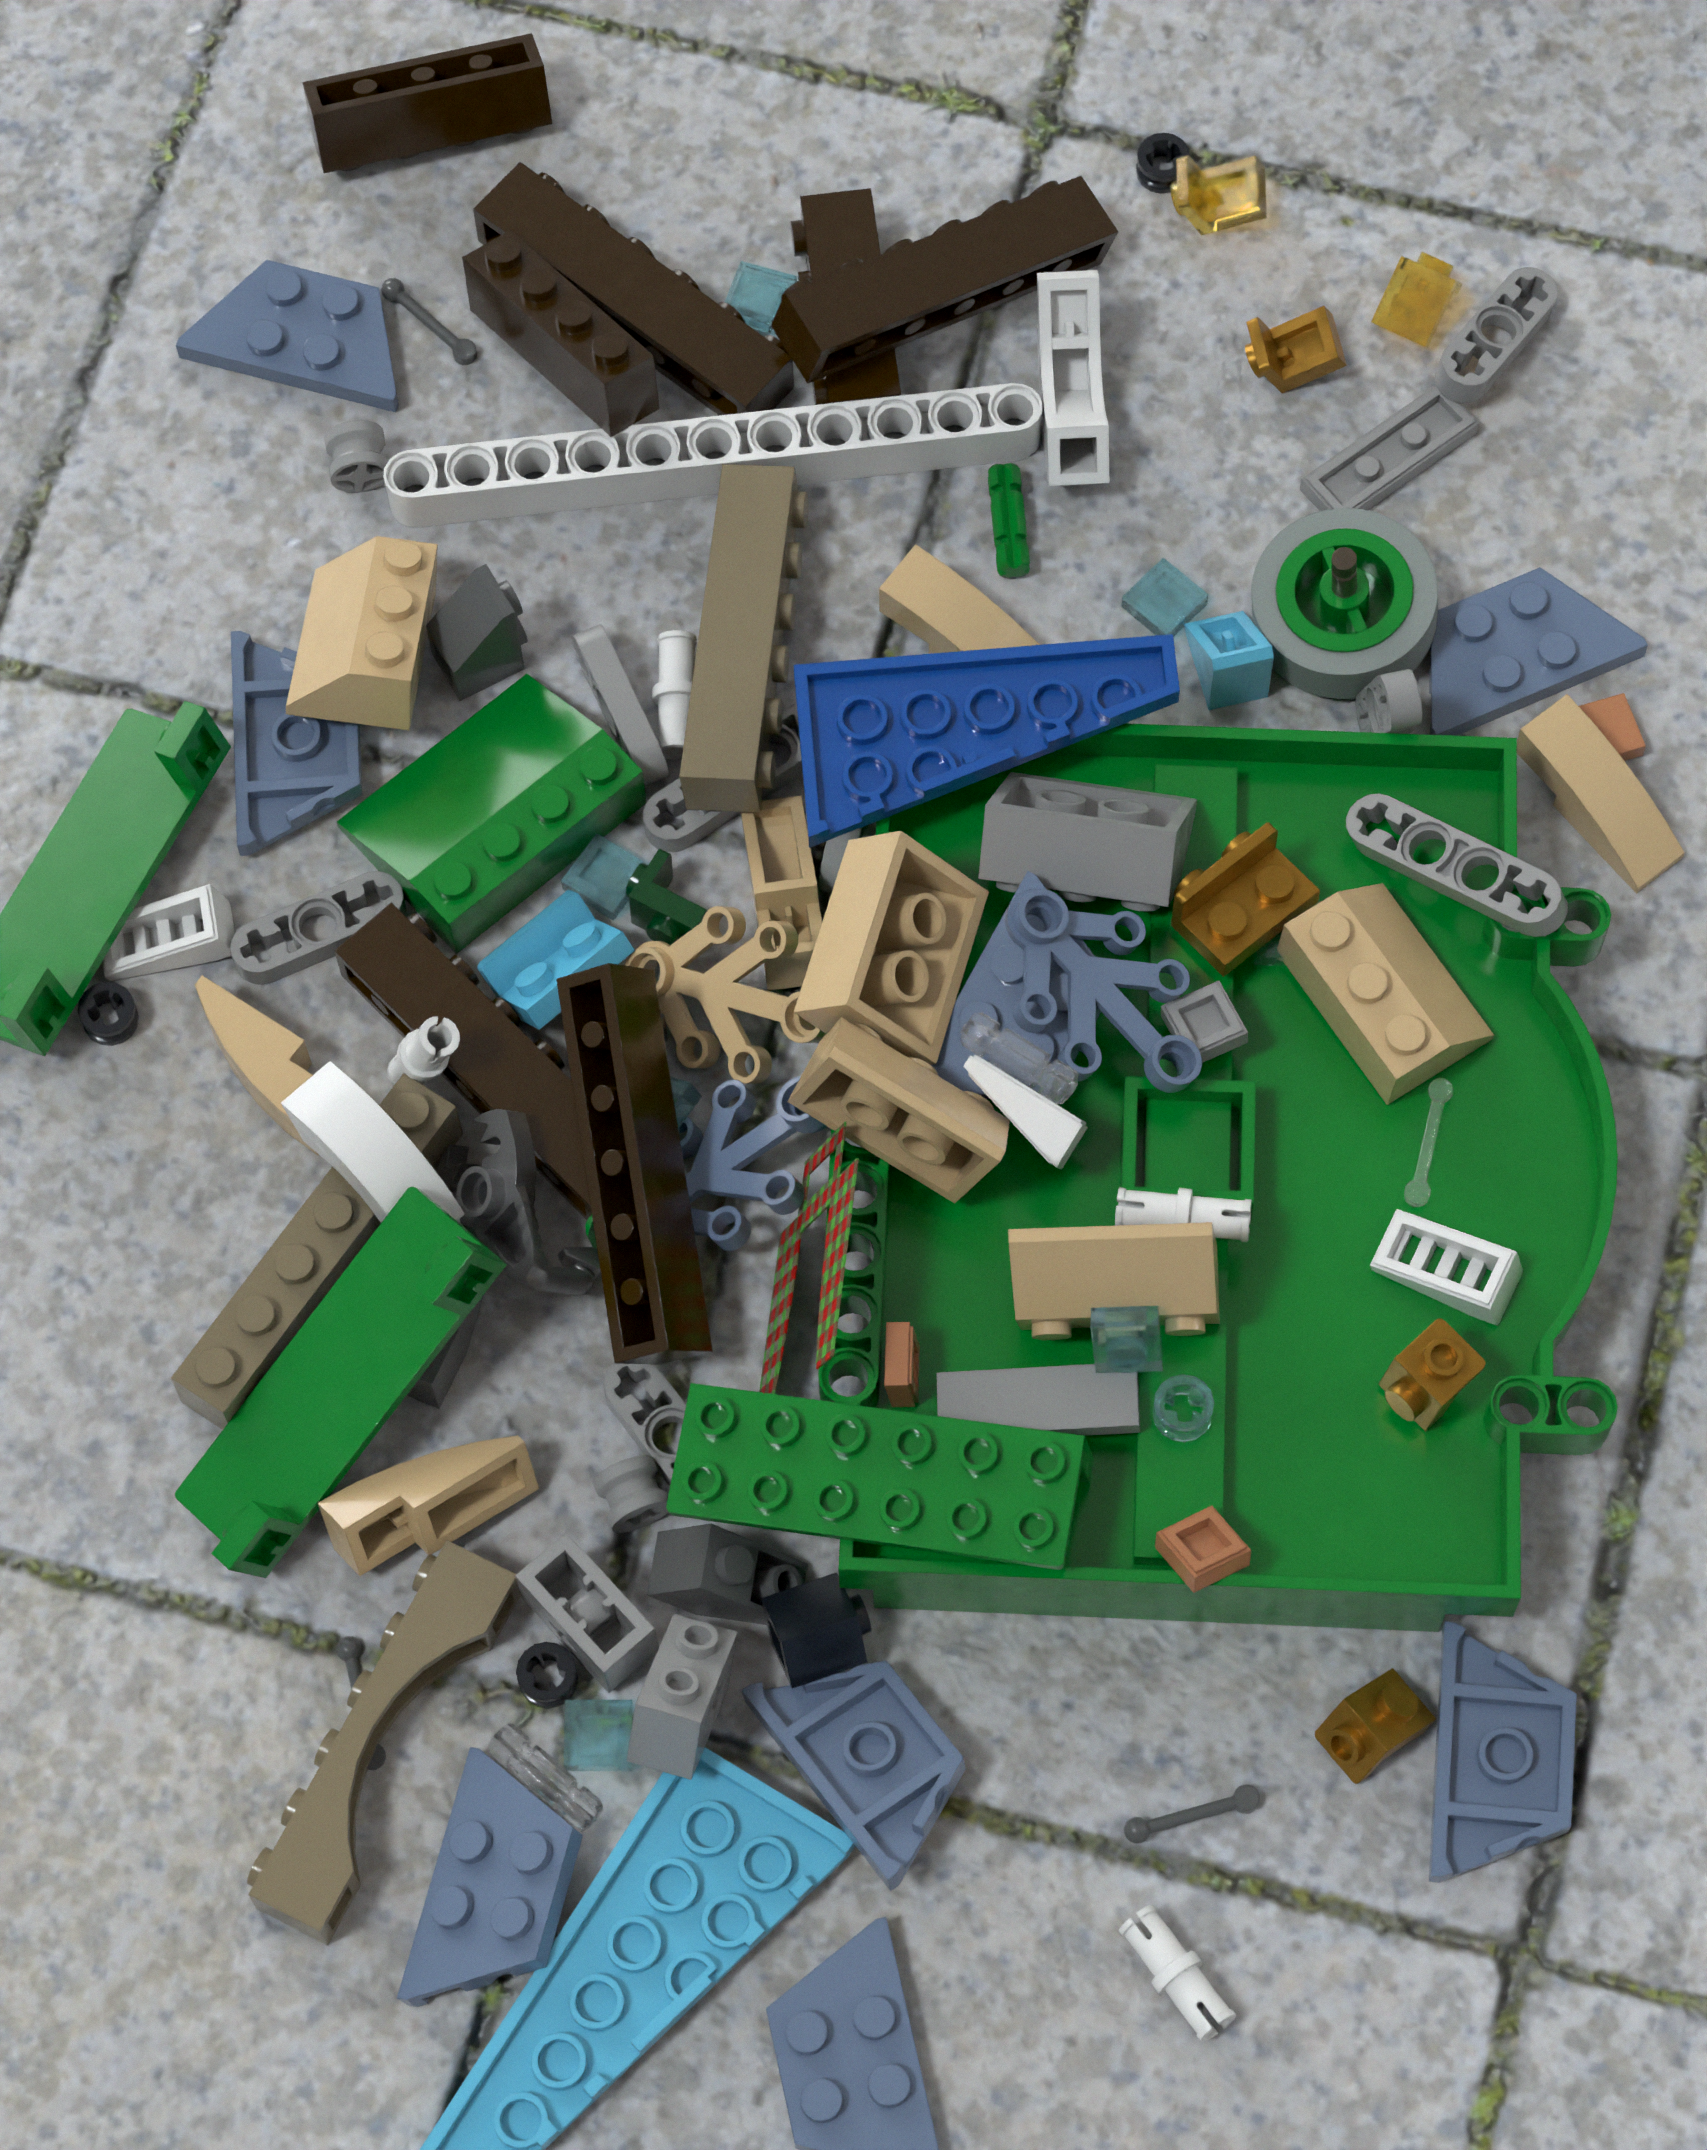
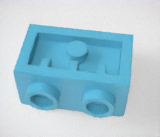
[477,890,635,1030]

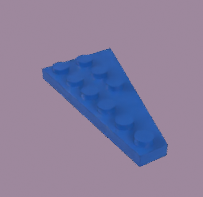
[793,634,1180,848]

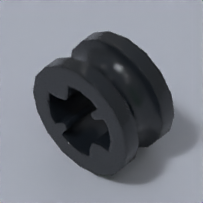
[1136,133,1190,194]
[77,982,139,1046]
[516,1642,578,1709]

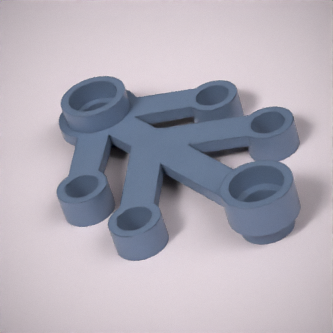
[1005,889,1202,1093]
[676,1076,827,1251]

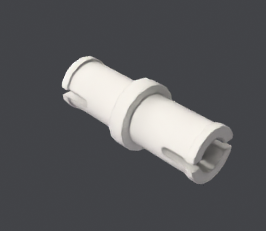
[652,630,697,760]
[387,1016,460,1086]
[1115,1187,1252,1242]
[1119,1905,1236,2042]

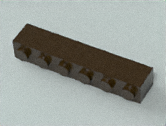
[473,162,794,415]
[771,176,1118,384]
[334,902,592,1220]
[556,963,713,1365]

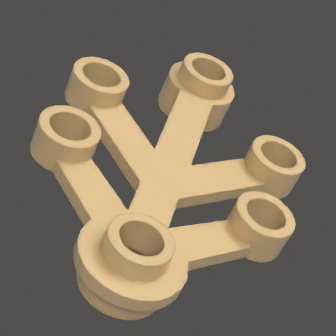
[624,906,826,1084]

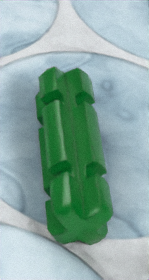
[988,463,1030,578]

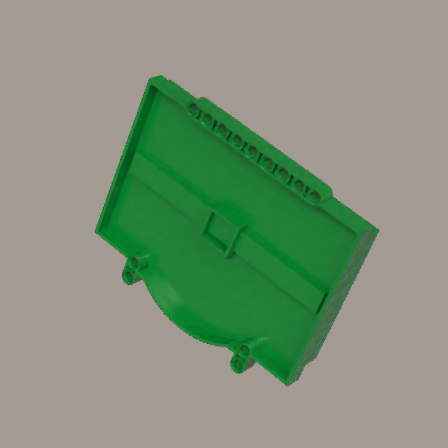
[818,723,1618,1632]

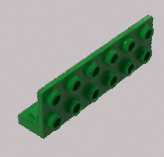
[0,701,231,1057]
[175,1187,507,1578]
[666,1383,1094,1570]

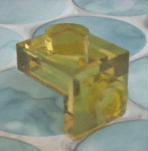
[1171,155,1267,236]
[1371,251,1463,348]

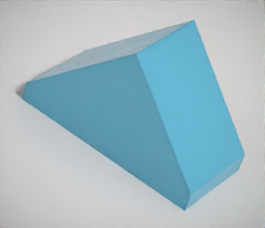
[1184,611,1274,711]

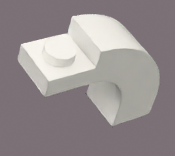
[1037,270,1110,486]
[281,1061,464,1227]

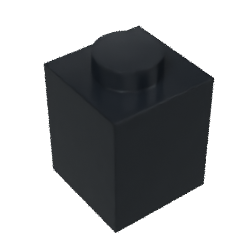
[761,1572,872,1689]

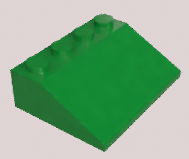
[336,674,647,954]

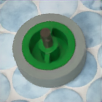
[1251,508,1438,699]

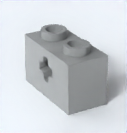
[515,1532,659,1693]
[627,1614,738,1780]

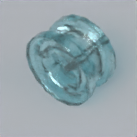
[1152,1374,1214,1442]

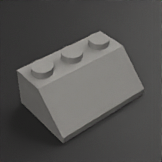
[978,772,1197,911]

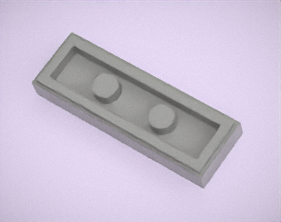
[1300,385,1479,511]
[937,1362,1140,1436]

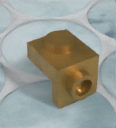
[1245,306,1347,393]
[1378,1319,1486,1432]
[1315,1668,1436,1784]

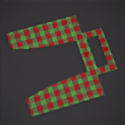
[759,1122,859,1394]

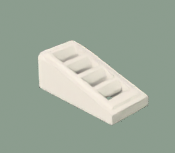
[102,884,235,981]
[963,1054,1088,1169]
[1370,1209,1523,1326]

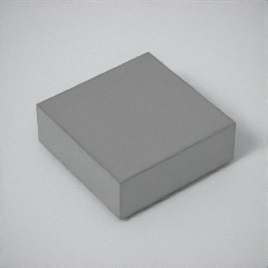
[1161,981,1248,1063]

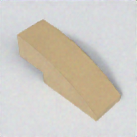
[879,544,1040,654]
[1517,694,1685,894]
[741,795,822,991]
[195,975,319,1155]
[318,1435,539,1576]

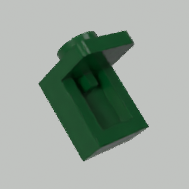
[625,849,707,945]

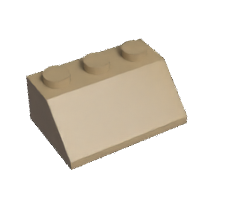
[286,536,438,731]
[794,831,989,1065]
[1277,883,1494,1105]
[787,1017,1010,1203]
[1008,1222,1220,1340]

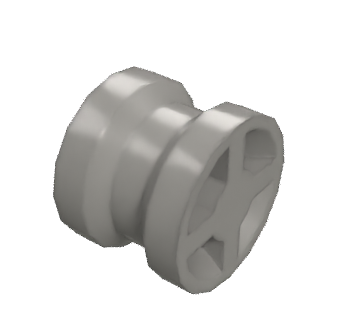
[324,420,388,493]
[592,1455,668,1533]

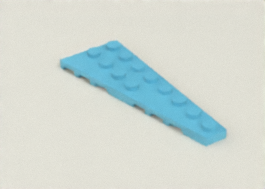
[420,1747,855,2150]

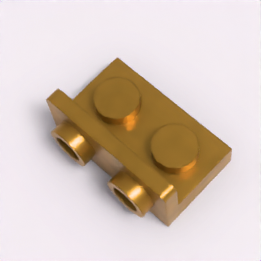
[1171,822,1320,977]

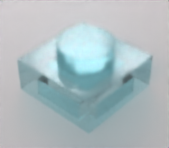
[1090,1306,1163,1373]

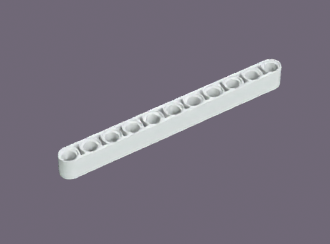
[383,383,1042,527]

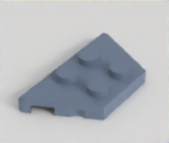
[176,260,399,412]
[1429,567,1648,736]
[231,631,363,856]
[931,871,1101,1100]
[1429,1621,1577,1883]
[742,1661,966,1891]
[397,1747,583,2007]
[766,1917,939,2150]

